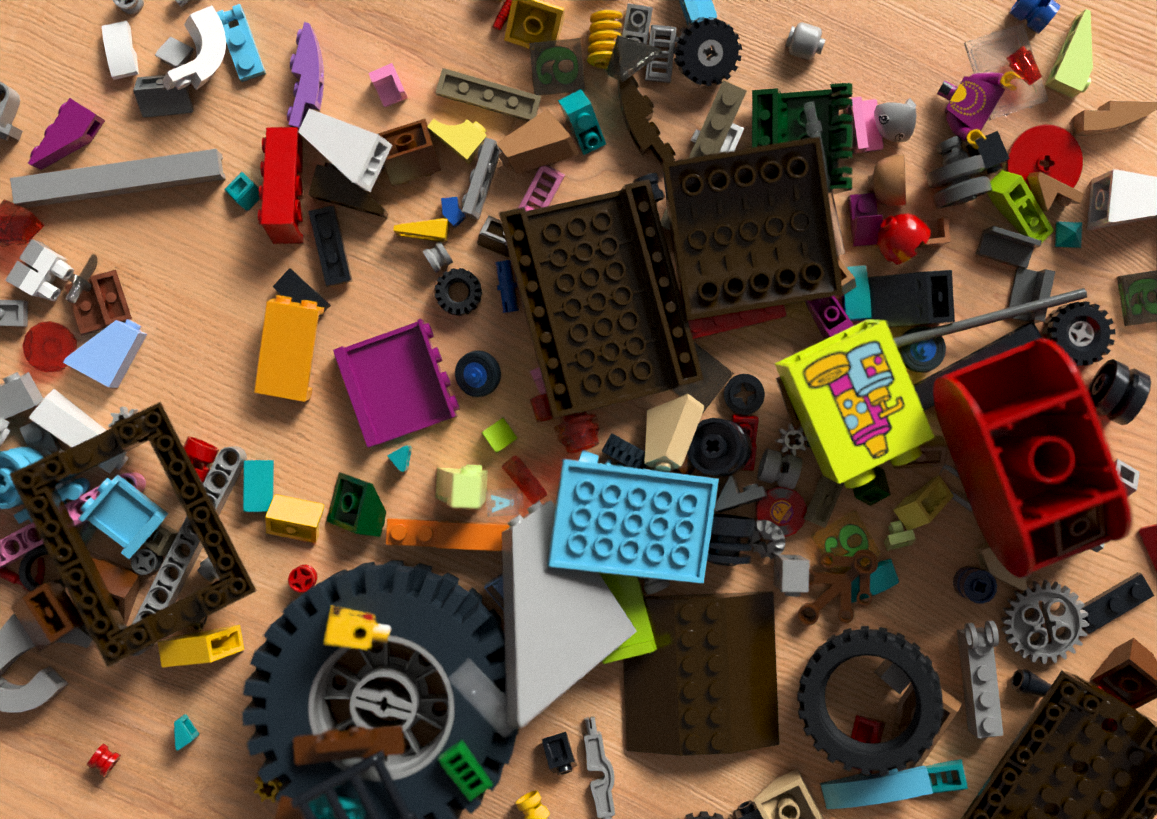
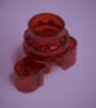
[530,393,600,454]

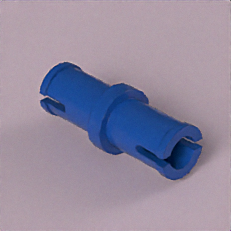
[495,260,519,313]

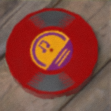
[755,486,807,537]

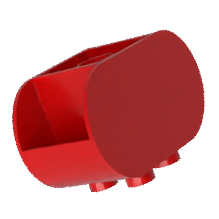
[933,338,1133,578]

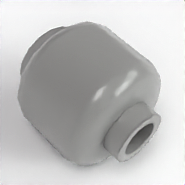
[786,22,826,60]

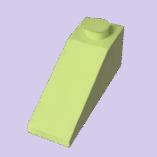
[1045,9,1093,98]

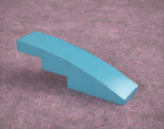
[820,765,933,810]

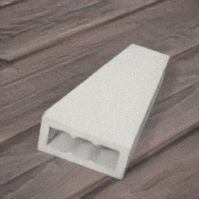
[298,109,392,192]
[29,389,129,473]

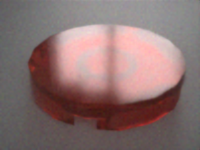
[23,321,77,373]

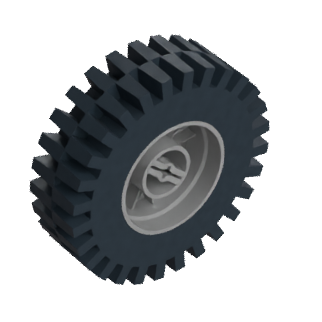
[242,560,519,819]

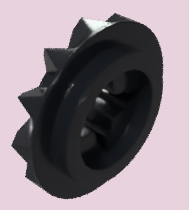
[724,374,765,415]

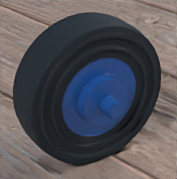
[898,326,946,372]
[455,351,501,397]

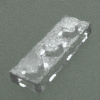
[449,659,515,738]

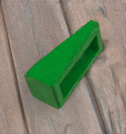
[438,739,493,801]

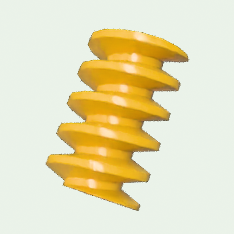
[587,10,623,69]

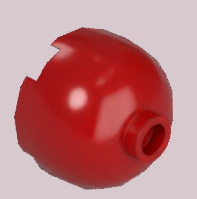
[877,213,931,265]

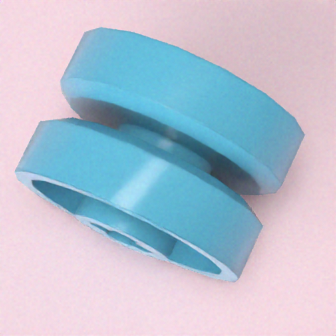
[0,447,44,509]

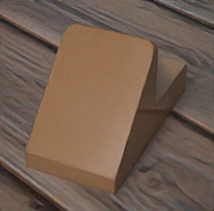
[1028,172,1085,212]

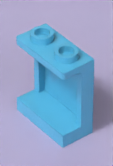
[78,475,168,559]

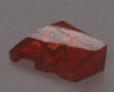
[0,199,44,247]

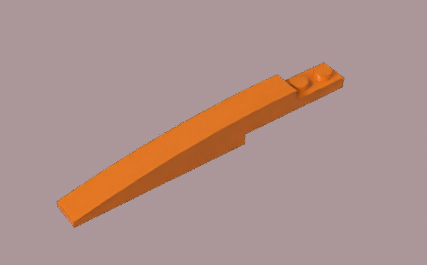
[386,518,509,551]

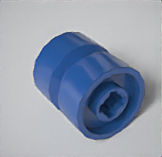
[1009,0,1061,34]

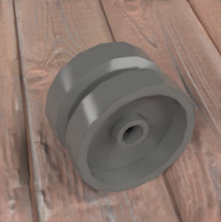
[926,155,993,209]

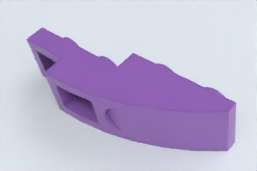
[287,22,324,130]

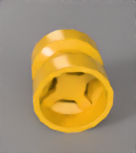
[515,790,550,819]

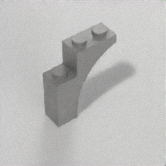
[0,614,95,675]

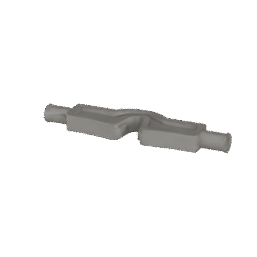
[584,716,615,819]

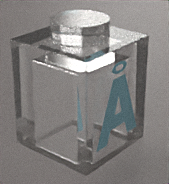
[486,488,524,517]

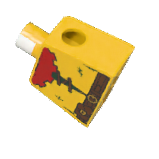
[325,606,390,649]

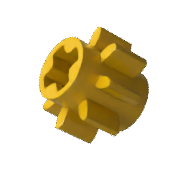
[253,776,282,803]

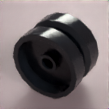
[1088,359,1151,425]
[687,418,752,476]

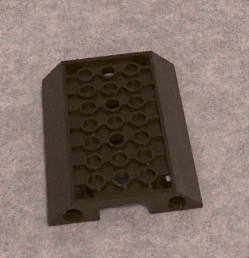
[961,670,1157,819]

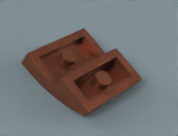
[65,270,132,336]

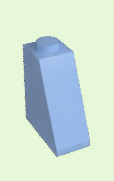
[63,319,147,388]

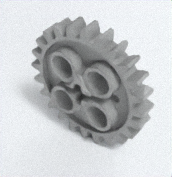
[1001,580,1089,664]

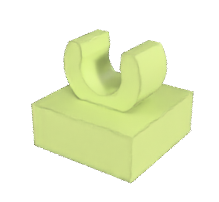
[884,520,916,551]

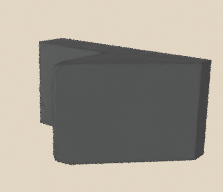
[715,474,768,513]

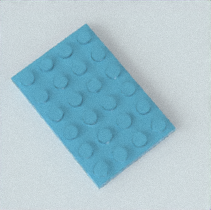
[547,459,719,583]

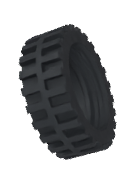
[797,626,943,776]

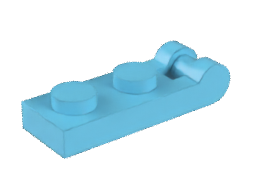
[216,4,266,82]
[13,478,90,524]

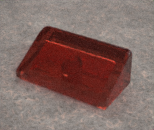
[502,455,547,504]

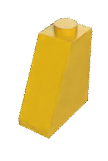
[157,625,244,668]

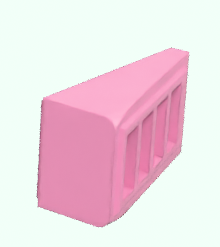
[519,165,565,211]

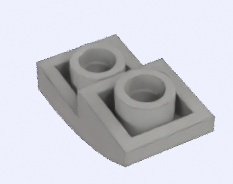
[619,3,653,60]

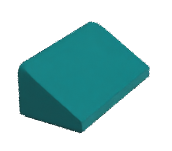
[243,460,274,512]

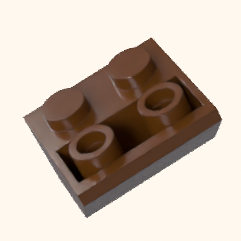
[11,579,85,652]

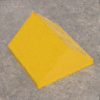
[504,0,564,52]

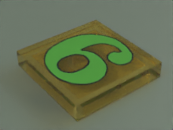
[811,510,882,574]

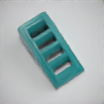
[925,759,968,794]

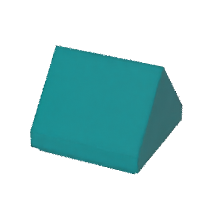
[387,445,412,472]

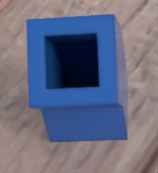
[441,197,467,228]

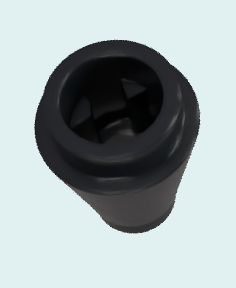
[1011,669,1051,697]

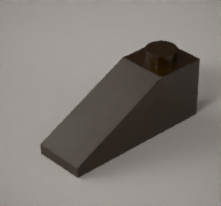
[309,163,388,218]

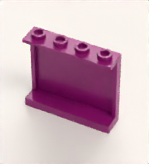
[333,319,460,448]

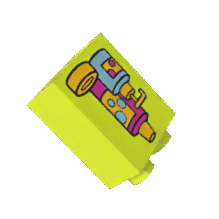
[774,319,935,488]

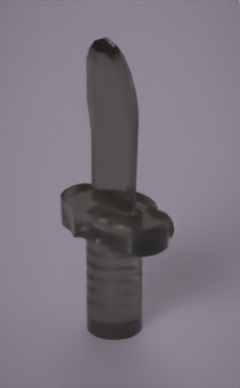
[65,254,98,303]

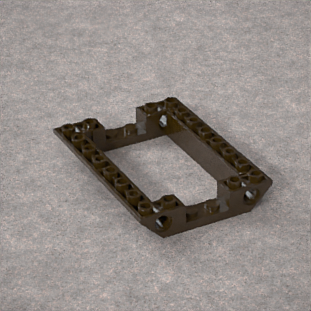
[9,402,257,667]

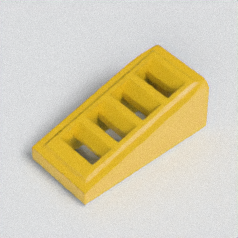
[393,219,449,243]

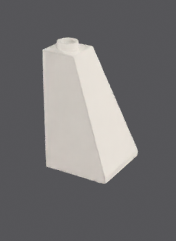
[1087,169,1157,230]

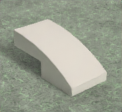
[102,21,139,80]

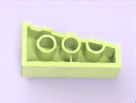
[435,465,488,508]

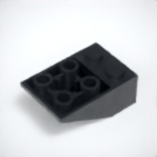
[868,270,955,327]

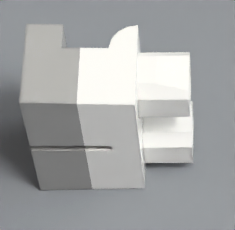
[5,239,74,301]

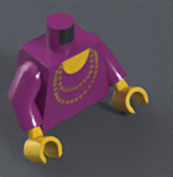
[937,71,1021,149]

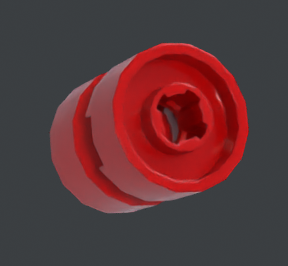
[183,436,219,483]

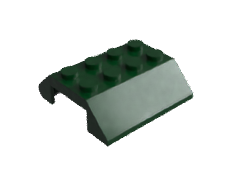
[752,83,853,195]

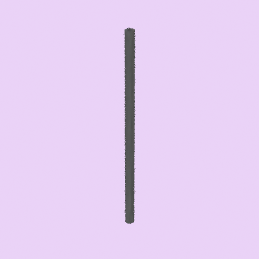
[893,288,1087,348]

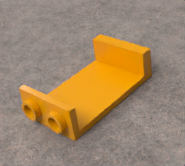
[254,295,324,402]

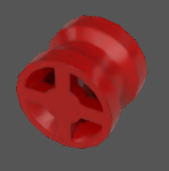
[288,564,318,592]
[87,743,121,777]

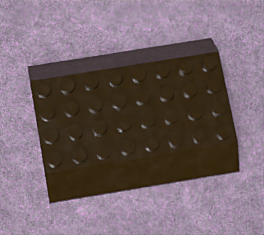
[499,179,704,419]

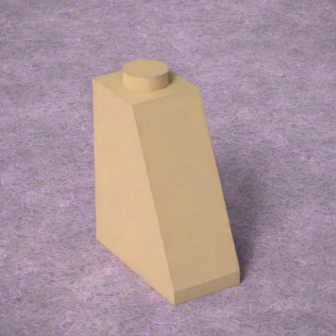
[644,394,704,472]

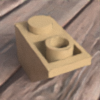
[974,543,1028,590]

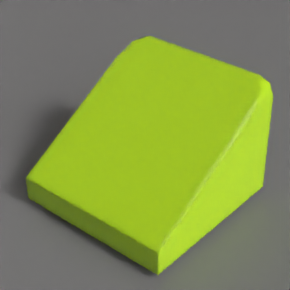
[482,418,518,453]

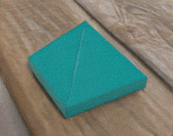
[1055,221,1082,248]

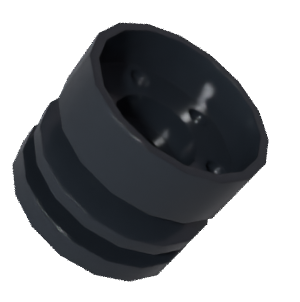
[707,513,755,566]

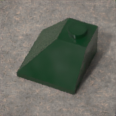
[326,472,387,537]

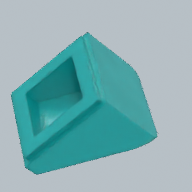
[224,172,260,211]
[174,714,199,751]

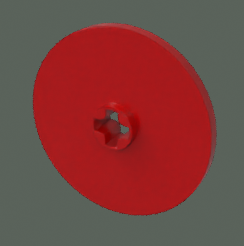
[1006,125,1083,192]

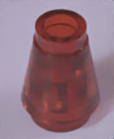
[1006,46,1043,86]

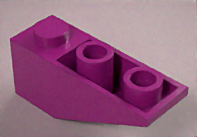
[28,98,105,170]
[804,296,854,339]

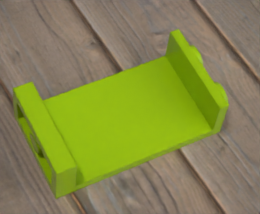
[598,572,657,664]

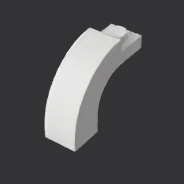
[162,6,226,91]

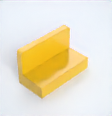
[265,495,324,543]

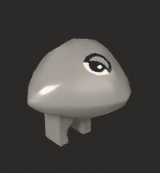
[874,98,917,143]

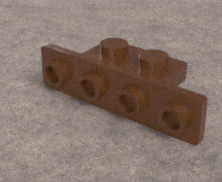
[293,726,405,765]

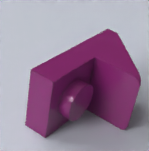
[848,193,883,247]

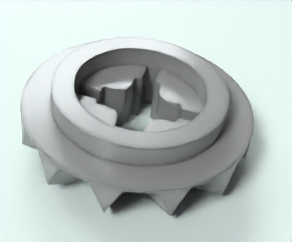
[747,520,786,559]

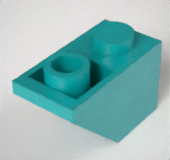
[558,89,606,155]

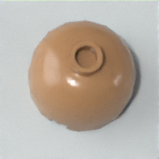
[868,155,907,207]

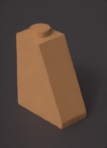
[496,109,579,174]

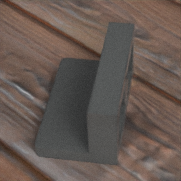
[133,75,194,117]
[976,226,1042,269]
[1008,268,1056,323]

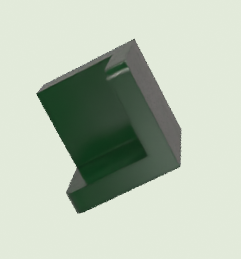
[853,466,891,506]

